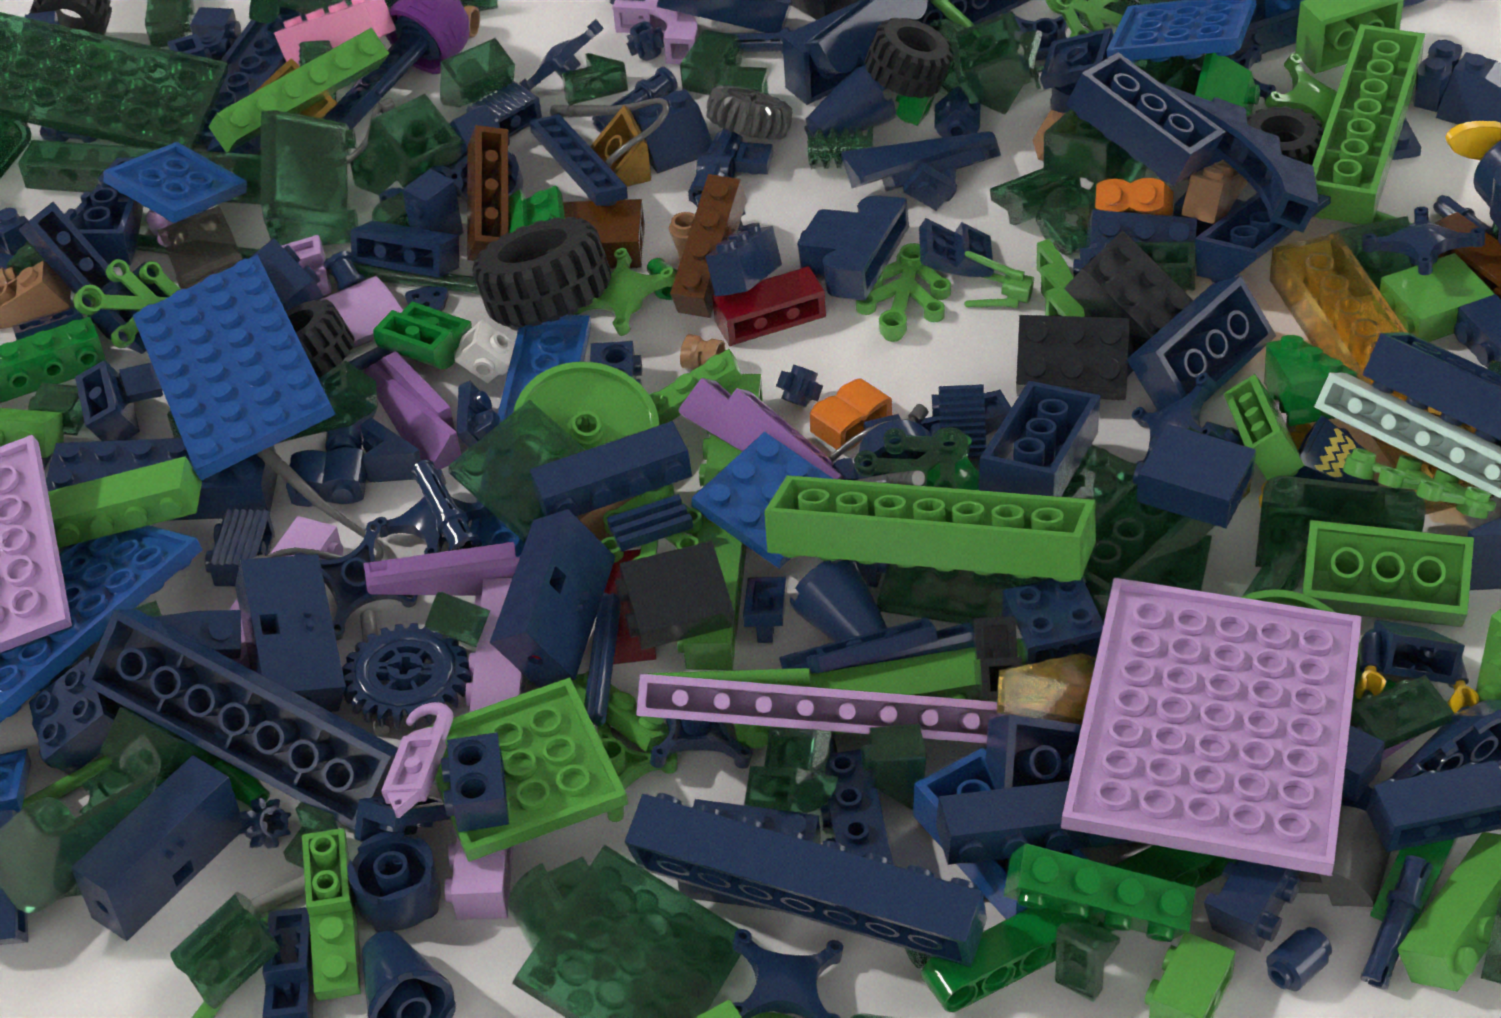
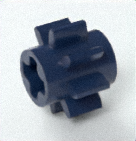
[626,21,664,61]
[776,364,823,408]
[238,798,291,849]

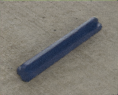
[584,593,621,727]

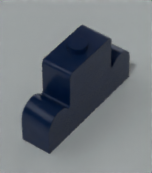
[804,0,927,74]
[797,196,909,301]

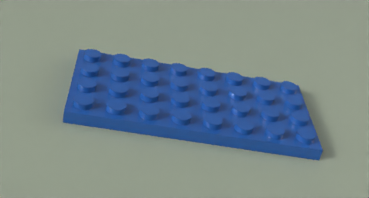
[132,255,336,481]
[0,525,203,723]

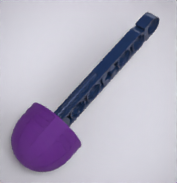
[283,0,470,180]

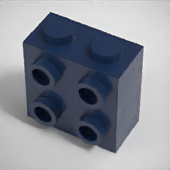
[1002,578,1104,675]
[28,656,131,774]

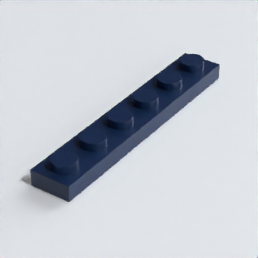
[530,114,628,206]

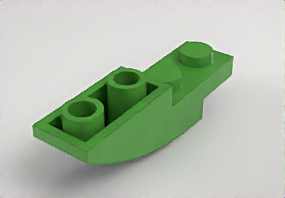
[302,828,361,1001]

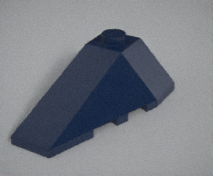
[1389,700,1501,780]

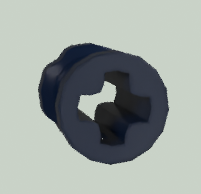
[323,250,366,292]

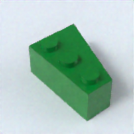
[1264,335,1357,426]

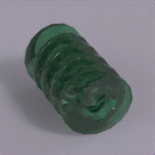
[807,126,874,169]

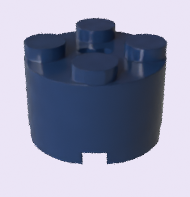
[347,831,441,933]

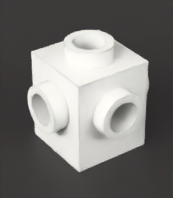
[454,320,515,384]

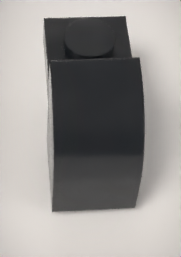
[973,616,1025,701]

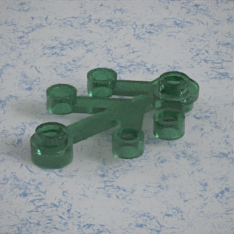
[854,427,968,489]

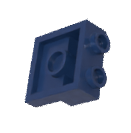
[1040,28,1114,90]

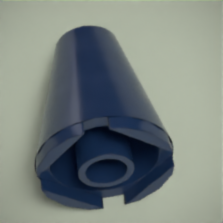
[804,64,896,145]
[789,559,888,642]
[362,931,456,1018]

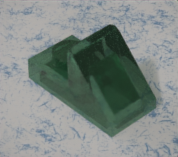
[562,53,628,105]
[425,592,490,647]
[1055,920,1120,1002]

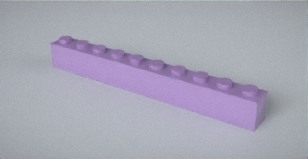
[445,578,528,920]
[636,674,1056,743]

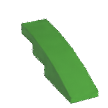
[1036,239,1085,317]

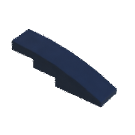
[262,907,314,1018]

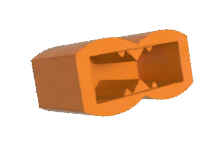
[1095,178,1174,216]
[809,378,892,452]

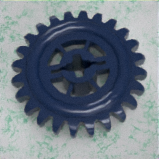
[342,623,471,730]

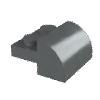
[1298,805,1390,907]

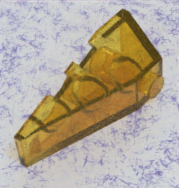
[997,653,1096,725]

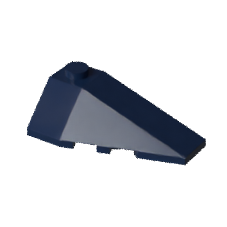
[1436,52,1501,125]
[65,157,143,267]

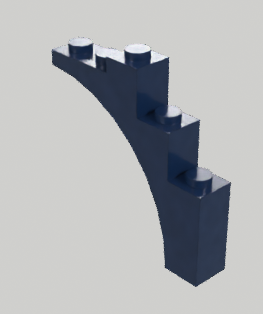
[1161,83,1319,233]

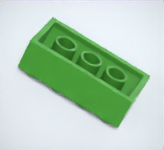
[1302,520,1474,627]

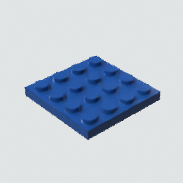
[1106,0,1256,63]

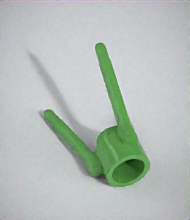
[964,251,1034,309]

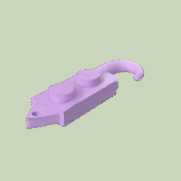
[381,702,453,818]

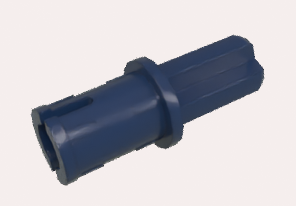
[1433,195,1494,237]

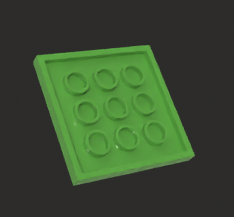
[426,678,628,862]

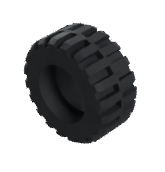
[472,217,611,328]

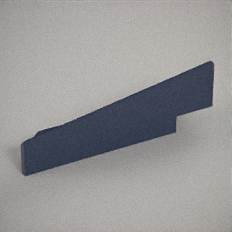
[841,131,1001,192]
[779,617,974,674]

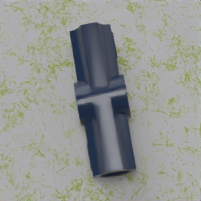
[688,128,743,207]

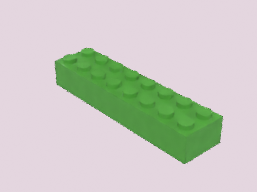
[1312,24,1425,227]
[764,475,1096,582]

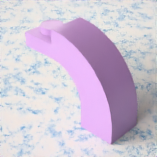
[613,0,699,65]

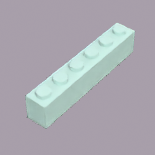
[1314,372,1501,498]

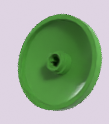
[512,362,659,470]

